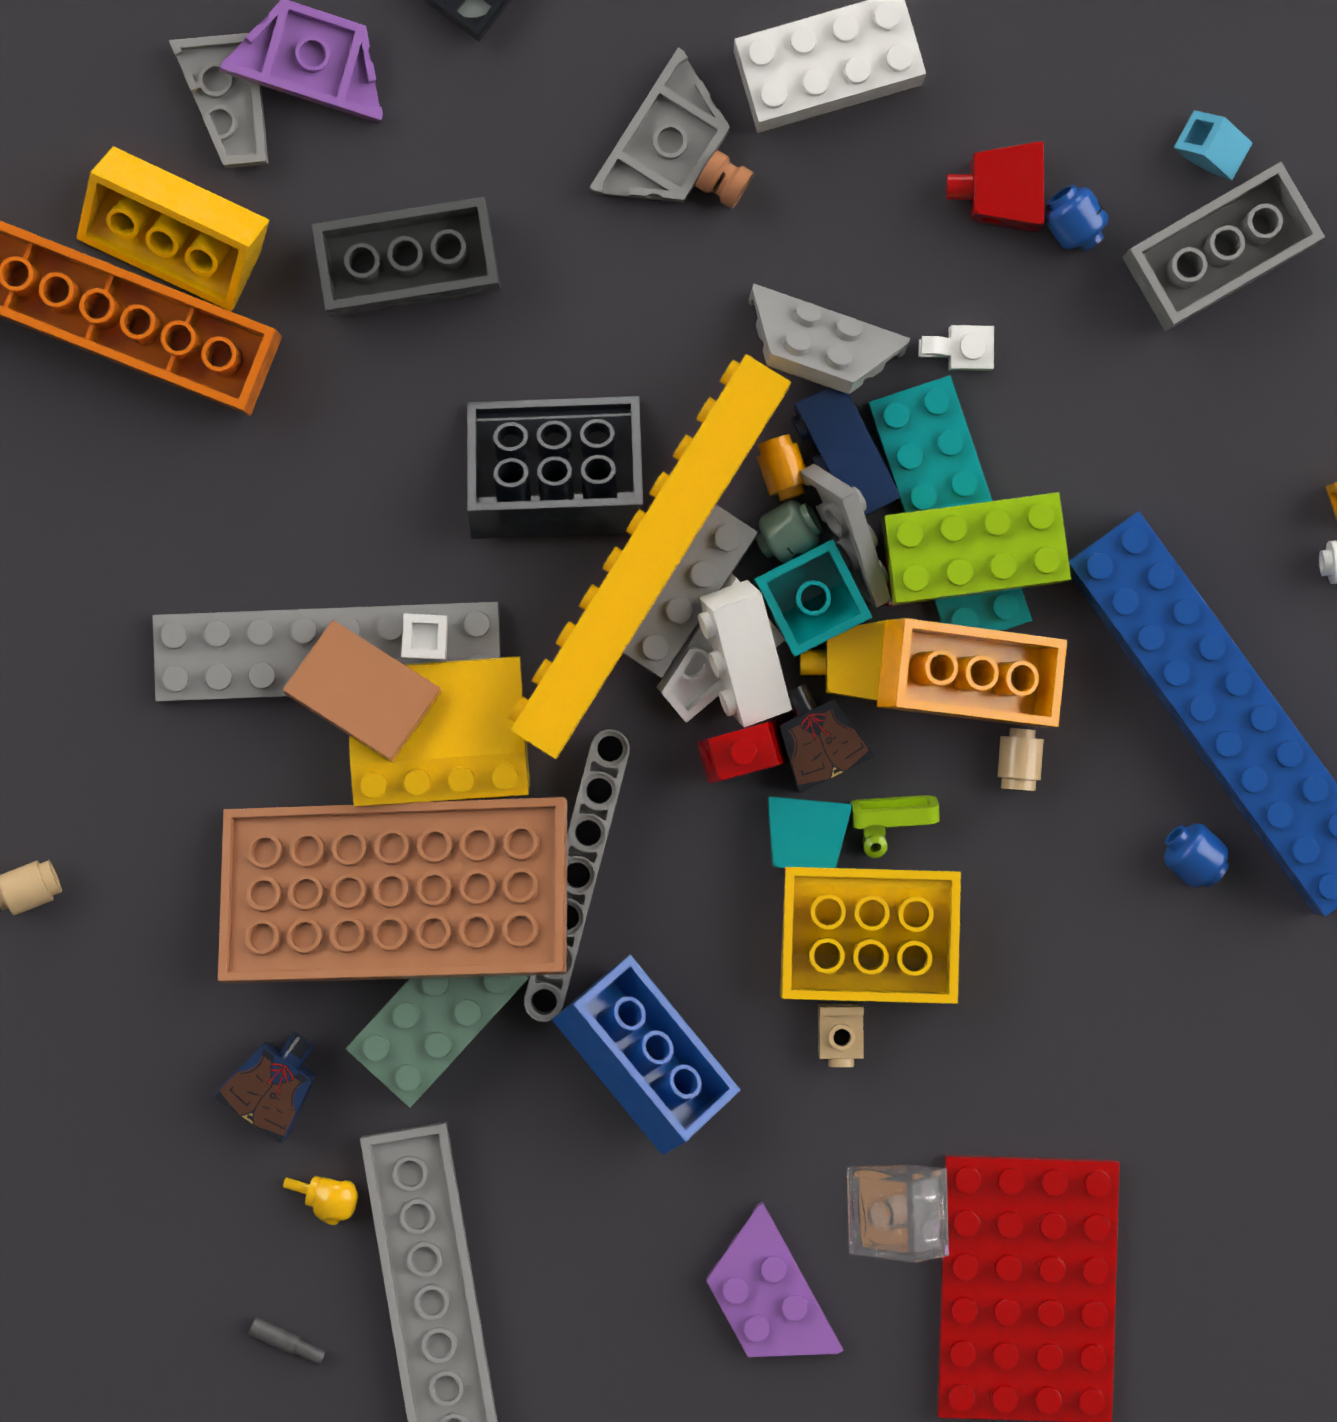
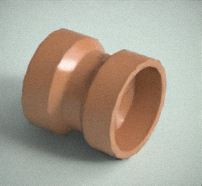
[695,150,754,210]

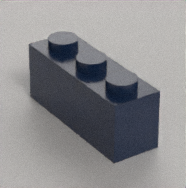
[791,387,901,517]

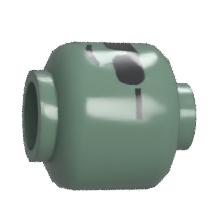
[756,499,823,563]

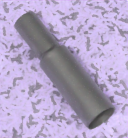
[248,1317,326,1365]

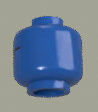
[1044,184,1109,252]
[1163,823,1229,887]

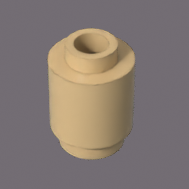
[997,728,1044,791]
[0,860,62,916]

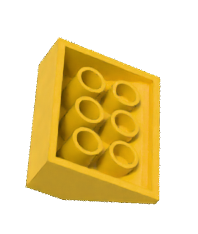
[349,656,530,806]
[780,867,961,1004]

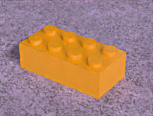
[877,618,1067,727]

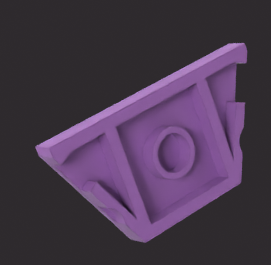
[219,0,383,124]
[706,1201,843,1357]

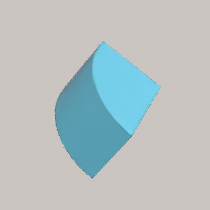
[1174,110,1253,180]

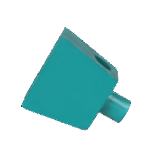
[767,796,852,868]

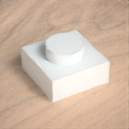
[401,613,448,660]

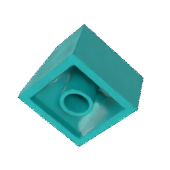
[753,539,872,657]

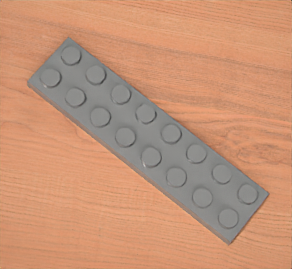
[153,602,501,702]
[360,1122,498,1422]

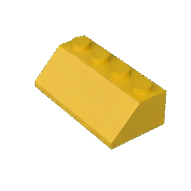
[76,146,270,312]

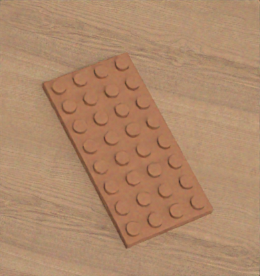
[218,797,567,984]

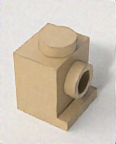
[818,1003,864,1067]

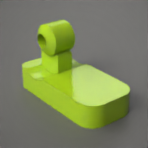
[850,795,940,858]

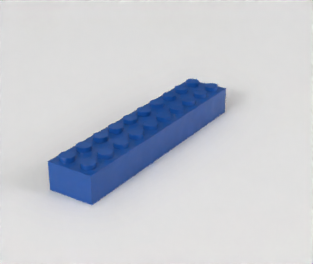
[1069,511,1337,917]

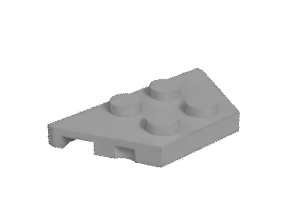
[589,47,730,203]
[748,284,910,394]

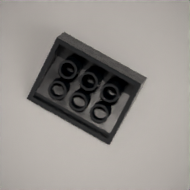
[467,396,643,539]

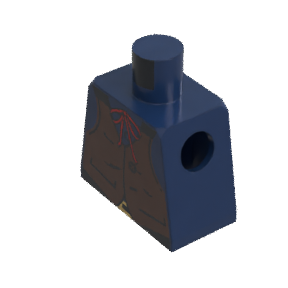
[213,1031,316,1143]

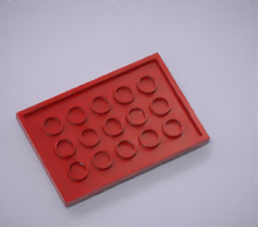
[937,1155,1120,1422]

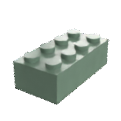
[346,975,530,1108]

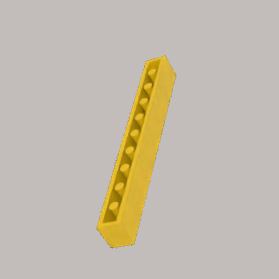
[508,354,791,759]

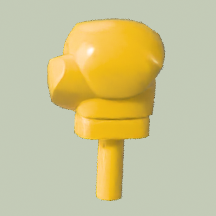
[283,1176,358,1225]

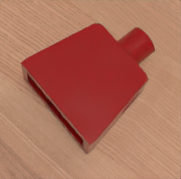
[945,141,1044,231]
[697,720,787,783]

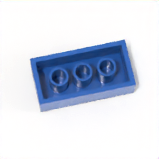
[551,955,741,1155]

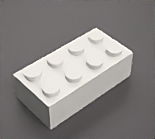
[734,0,926,133]

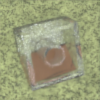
[847,1165,949,1263]

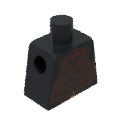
[778,684,874,793]

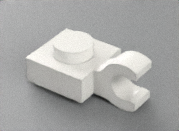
[918,325,994,371]

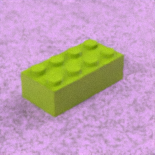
[881,492,1071,606]

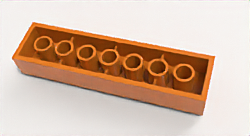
[0,221,282,416]

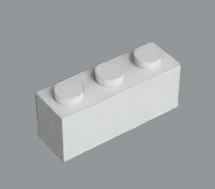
[698,580,792,727]

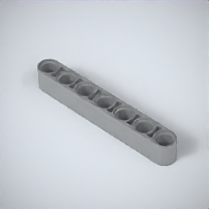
[524,729,630,1022]

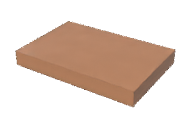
[283,620,442,763]

